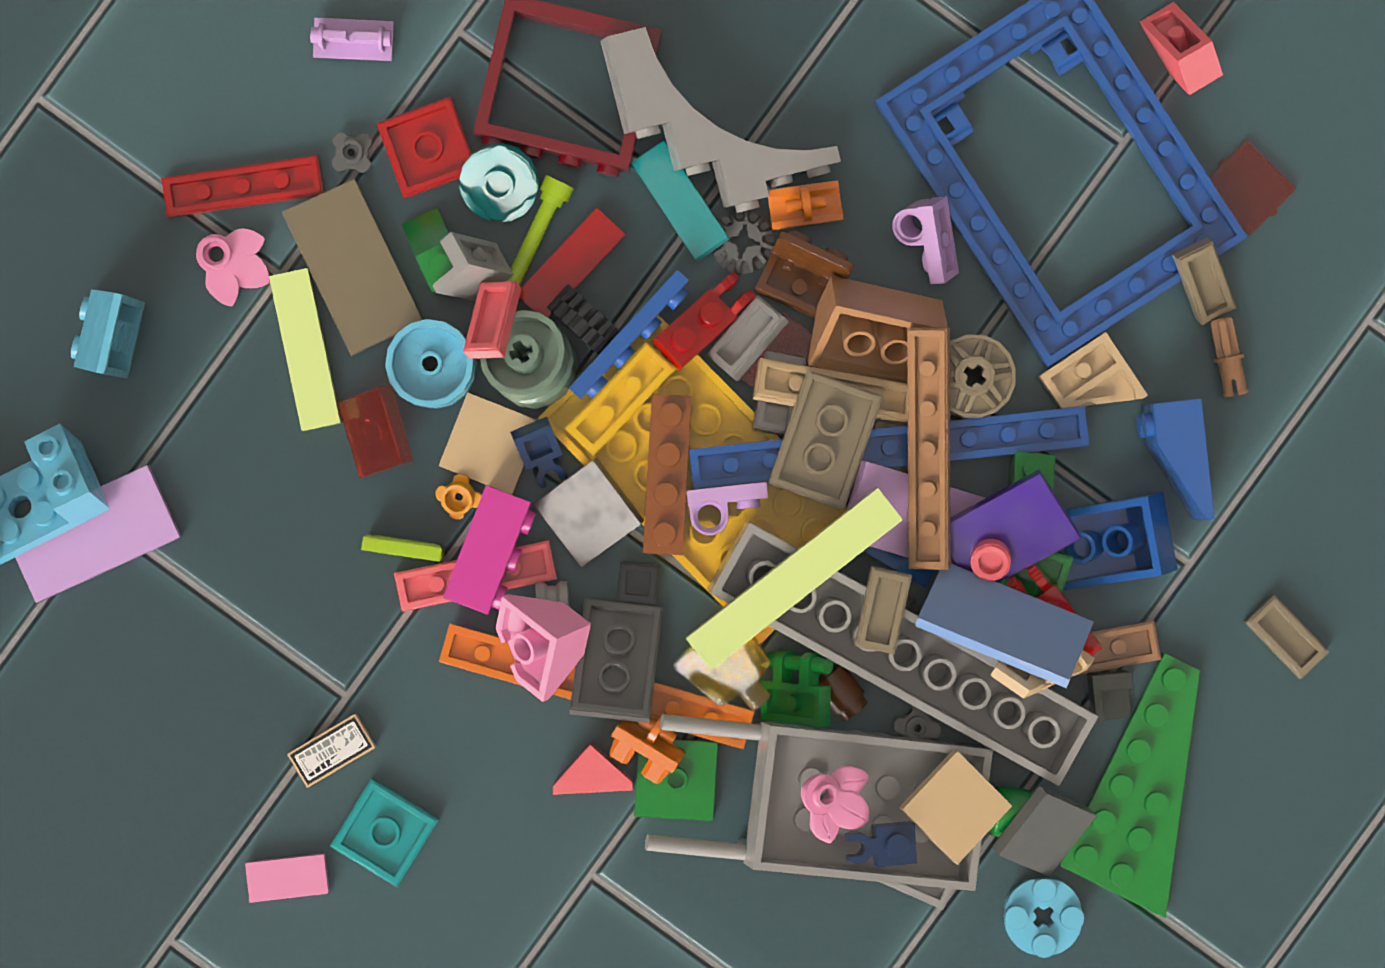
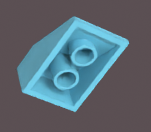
[71,289,145,379]

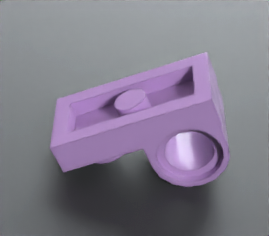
[892,196,959,284]
[687,482,768,535]

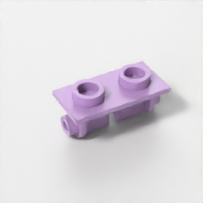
[310,18,394,61]

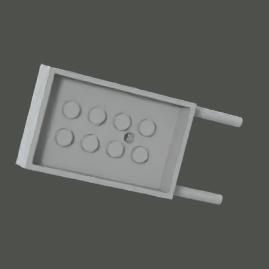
[645,714,993,891]

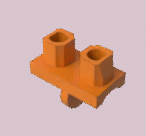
[768,180,844,231]
[609,713,686,784]

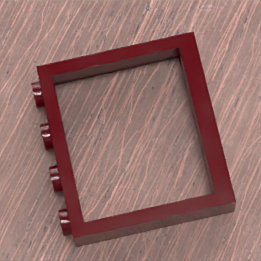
[473,0,662,177]

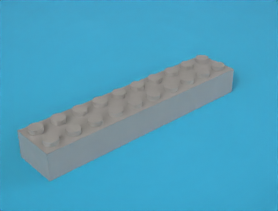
[707,519,1098,786]

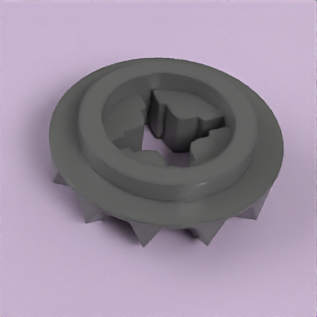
[712,210,774,274]

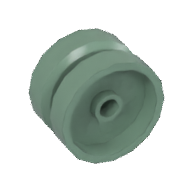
[480,310,578,409]

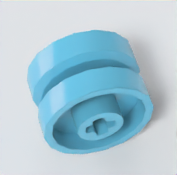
[385,319,478,409]

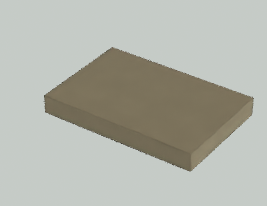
[767,370,883,510]

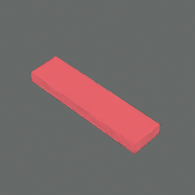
[394,540,557,612]

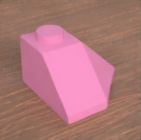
[496,594,591,702]

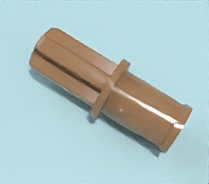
[1210,317,1249,397]

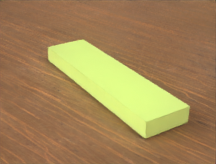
[269,268,342,431]

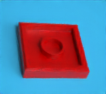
[376,96,472,199]

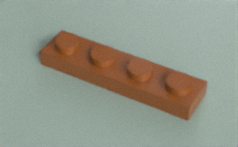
[643,394,692,555]

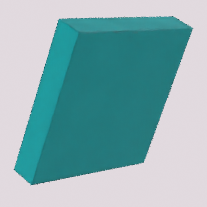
[330,777,440,887]

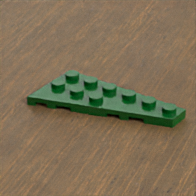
[1059,652,1200,918]

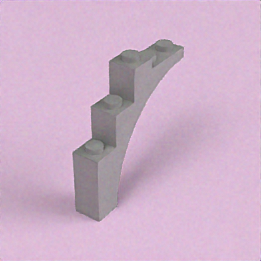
[600,27,841,213]

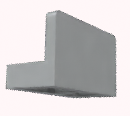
[433,232,514,302]

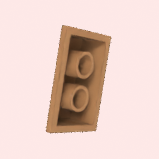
[808,275,948,384]

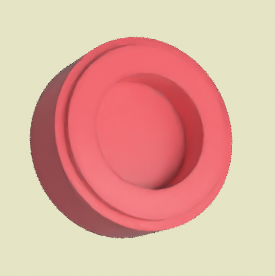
[970,539,1011,581]

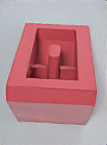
[553,741,633,795]

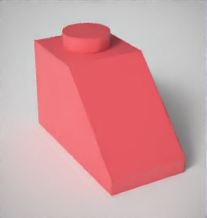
[1140,2,1223,95]

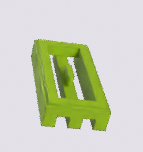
[361,534,445,562]

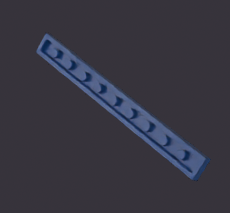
[689,406,1090,490]

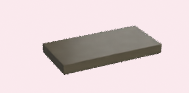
[282,179,422,356]

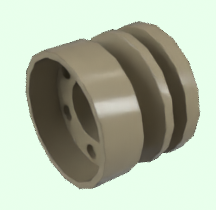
[950,334,1016,419]

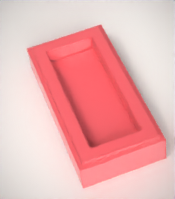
[463,281,522,359]

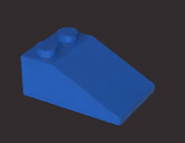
[1136,399,1215,520]
[1059,492,1178,591]

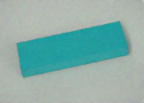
[631,141,730,262]

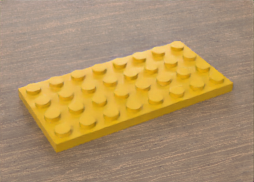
[538,315,847,644]

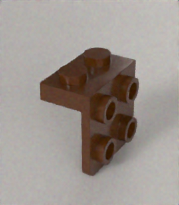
[754,231,854,319]

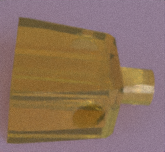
[673,636,771,711]

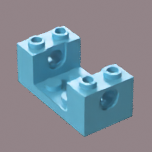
[0,424,110,565]

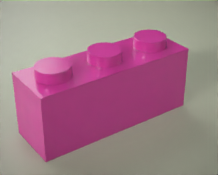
[443,485,536,615]

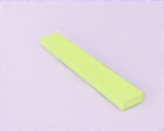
[685,487,903,670]

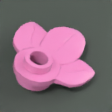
[196,228,270,307]
[801,766,869,843]

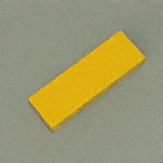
[565,342,675,456]

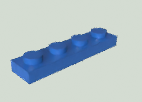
[569,270,689,400]

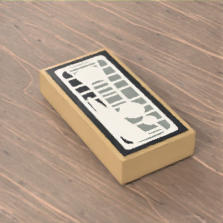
[287,713,377,788]

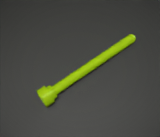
[507,175,574,286]

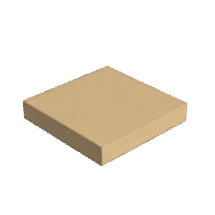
[439,392,537,495]
[899,749,1012,865]

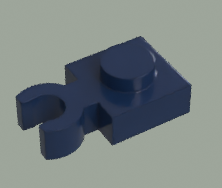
[510,416,566,488]
[845,821,917,867]

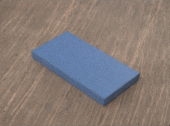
[915,564,1094,688]

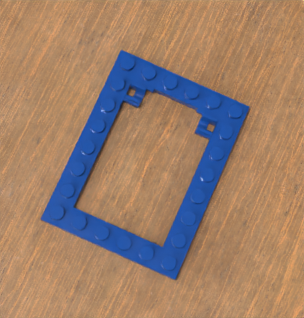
[875,0,1247,367]

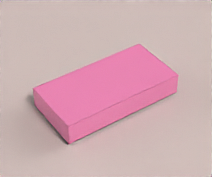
[245,853,330,903]

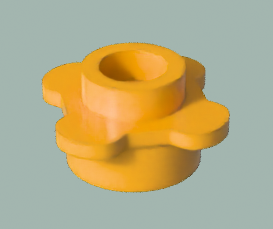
[436,473,482,520]

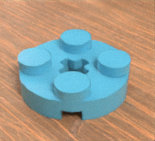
[1003,877,1084,958]

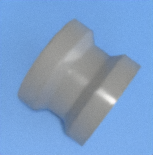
[535,581,570,607]

